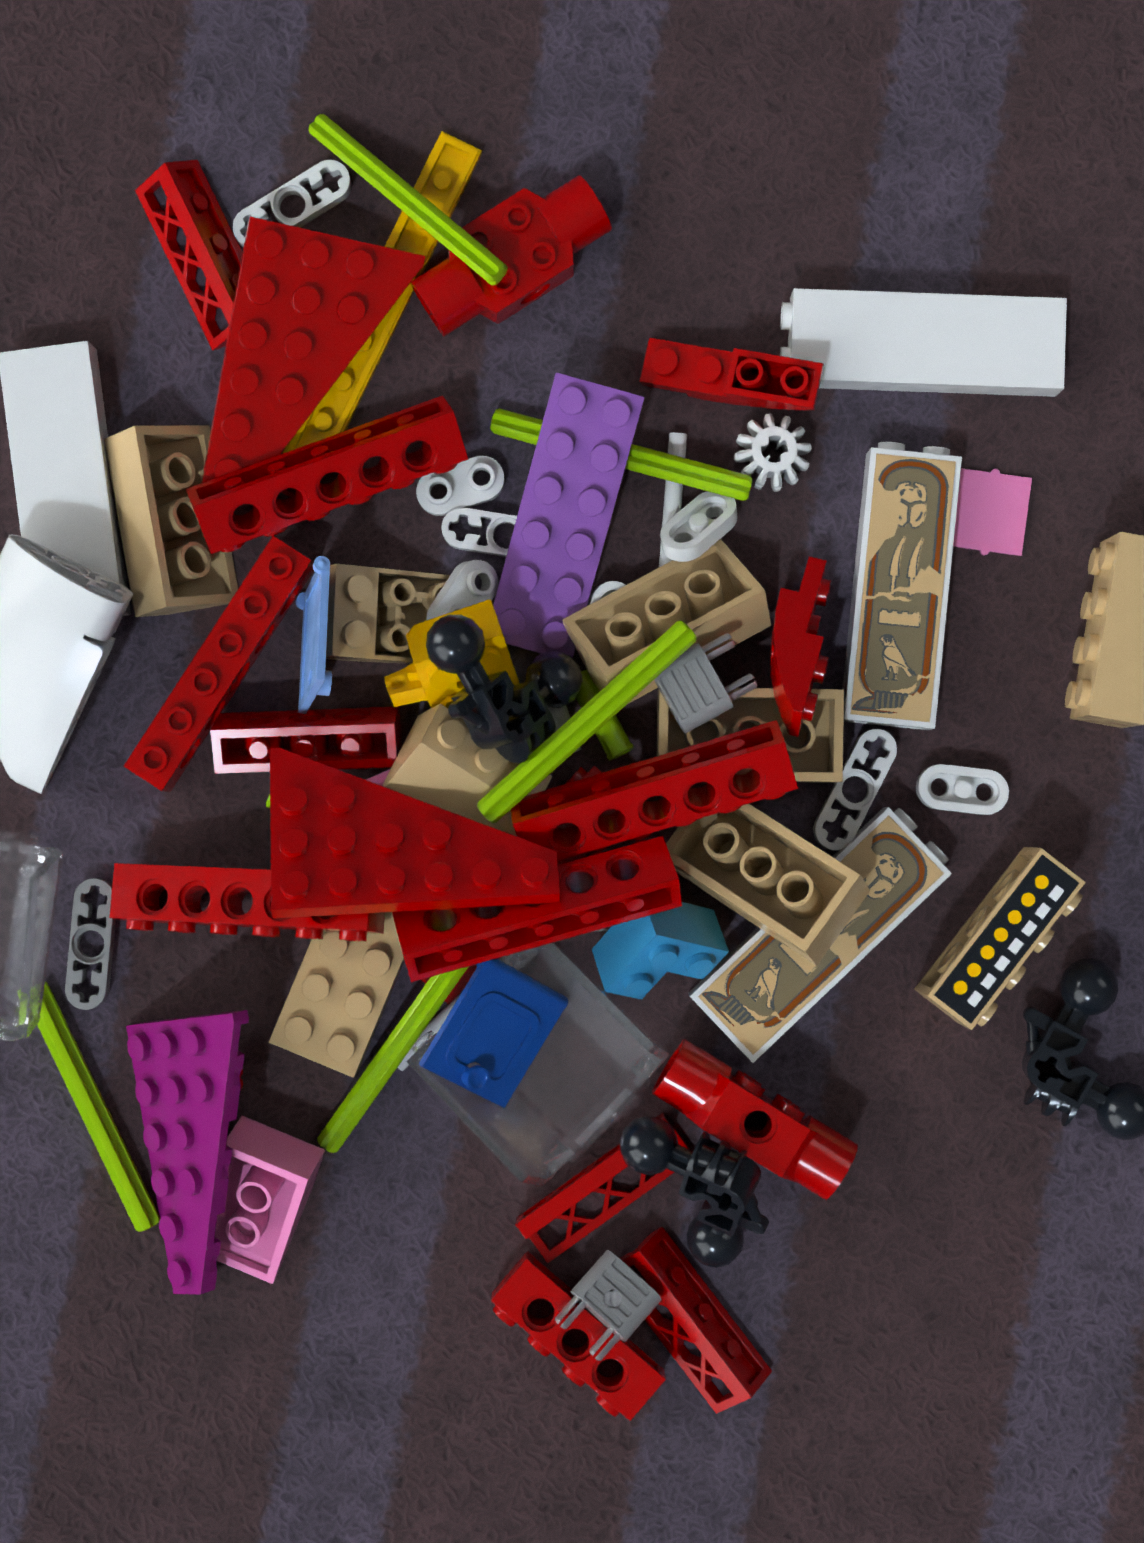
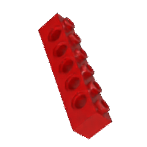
[186,395,468,554]
[123,536,314,792]
[511,720,798,864]
[392,836,682,982]
[109,863,385,942]

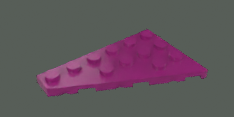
[126,1010,249,1295]

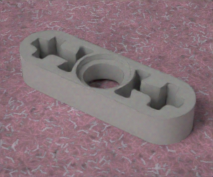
[65,878,116,1010]

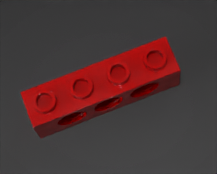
[210,706,402,774]
[491,1251,666,1421]

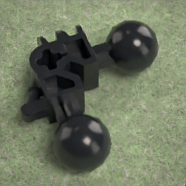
[426,614,583,763]
[1022,958,1144,1140]
[619,1116,769,1268]

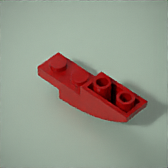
[639,338,824,410]
[770,556,832,737]

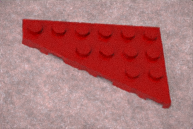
[201,217,425,483]
[270,747,560,918]

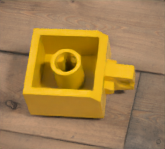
[384,599,520,708]

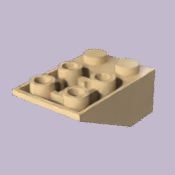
[326,564,450,664]

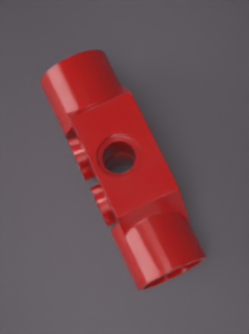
[410,175,612,337]
[652,1039,858,1200]

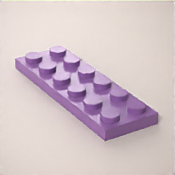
[493,372,644,658]

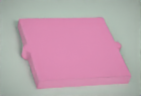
[953,468,1032,556]

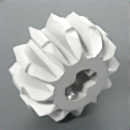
[734,413,812,492]

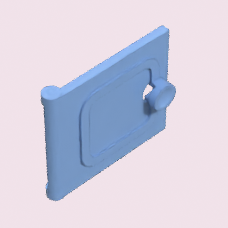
[295,556,332,714]

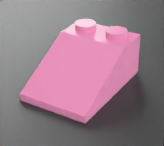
[215,1116,325,1284]

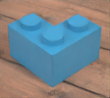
[592,902,729,1000]

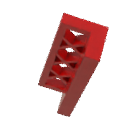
[135,160,243,351]
[515,1112,690,1263]
[620,1227,772,1414]

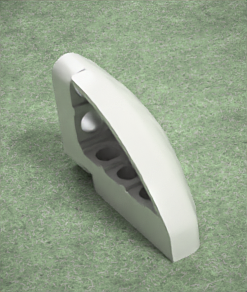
[0,534,133,794]

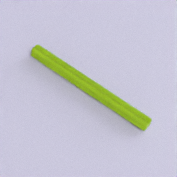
[309,114,508,285]
[490,408,753,501]
[477,620,697,823]
[317,966,469,1153]
[23,981,160,1232]

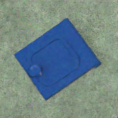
[419,958,568,1108]

